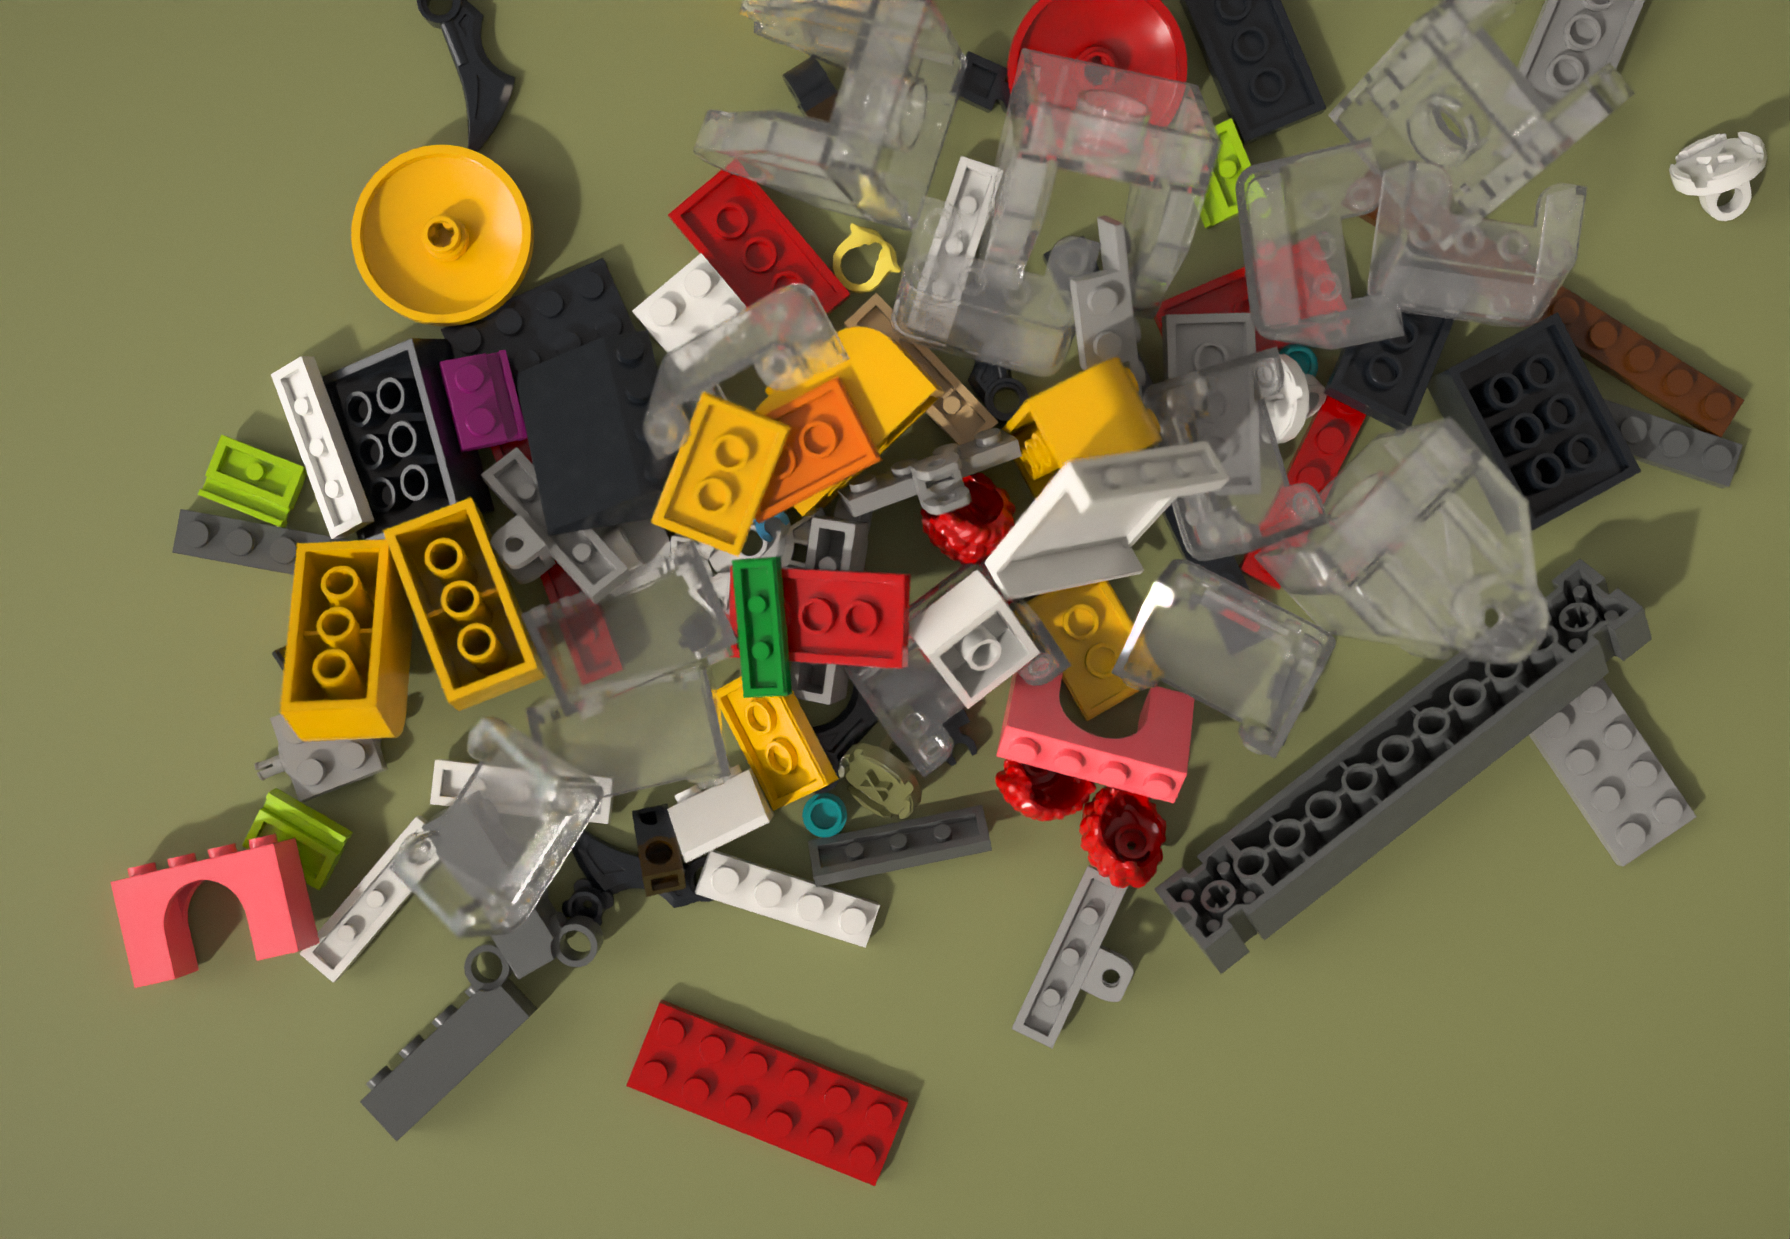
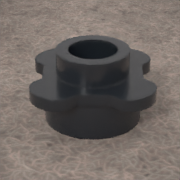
[562,878,614,926]

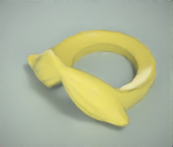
[832,223,901,293]

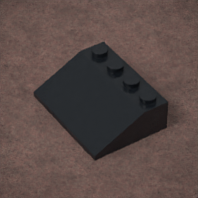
[1427,312,1641,539]
[514,330,678,536]
[322,338,495,541]

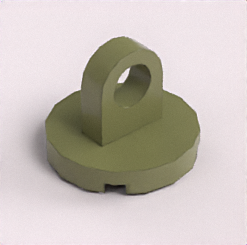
[838,731,924,819]

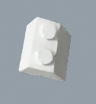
[667,764,775,863]

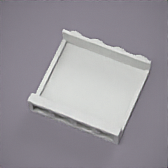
[985,441,1230,601]

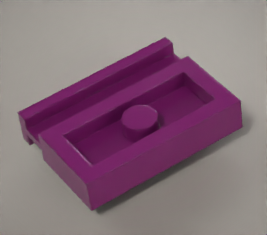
[439,350,527,453]

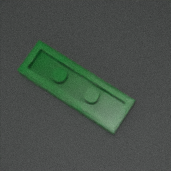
[732,556,792,698]

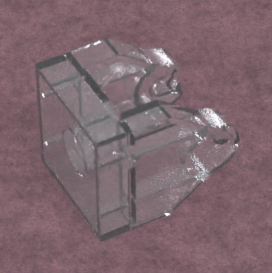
[693,0,969,233]
[1328,0,1635,251]
[976,48,1221,320]
[1254,417,1549,664]

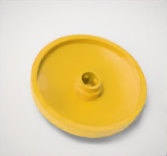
[351,145,534,326]

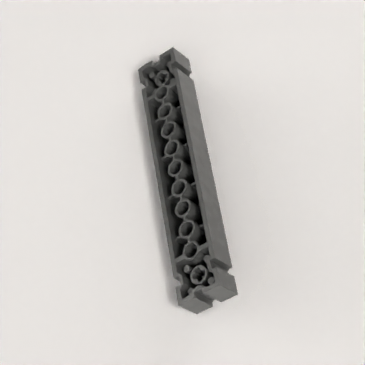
[1154,559,1652,974]

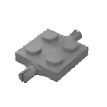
[255,714,388,802]

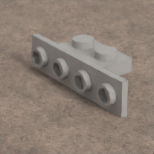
[1070,215,1146,401]

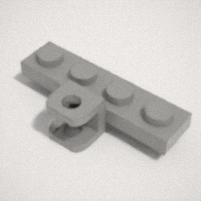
[838,428,1022,518]
[481,447,631,604]
[1012,865,1134,1048]

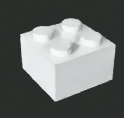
[632,253,763,387]
[909,570,1040,709]

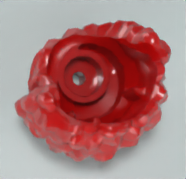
[920,472,1016,565]
[995,759,1097,822]
[1079,786,1167,888]

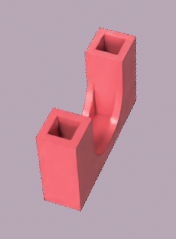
[996,655,1195,803]
[111,833,320,988]

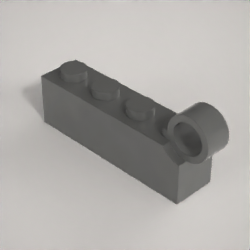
[421,789,603,979]
[360,941,537,1142]

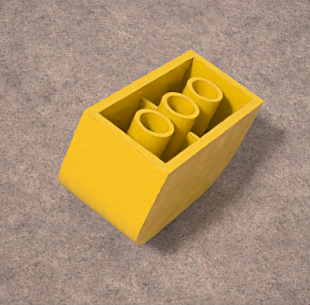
[755,327,946,517]
[1000,357,1163,501]
[383,497,546,711]
[280,539,413,742]

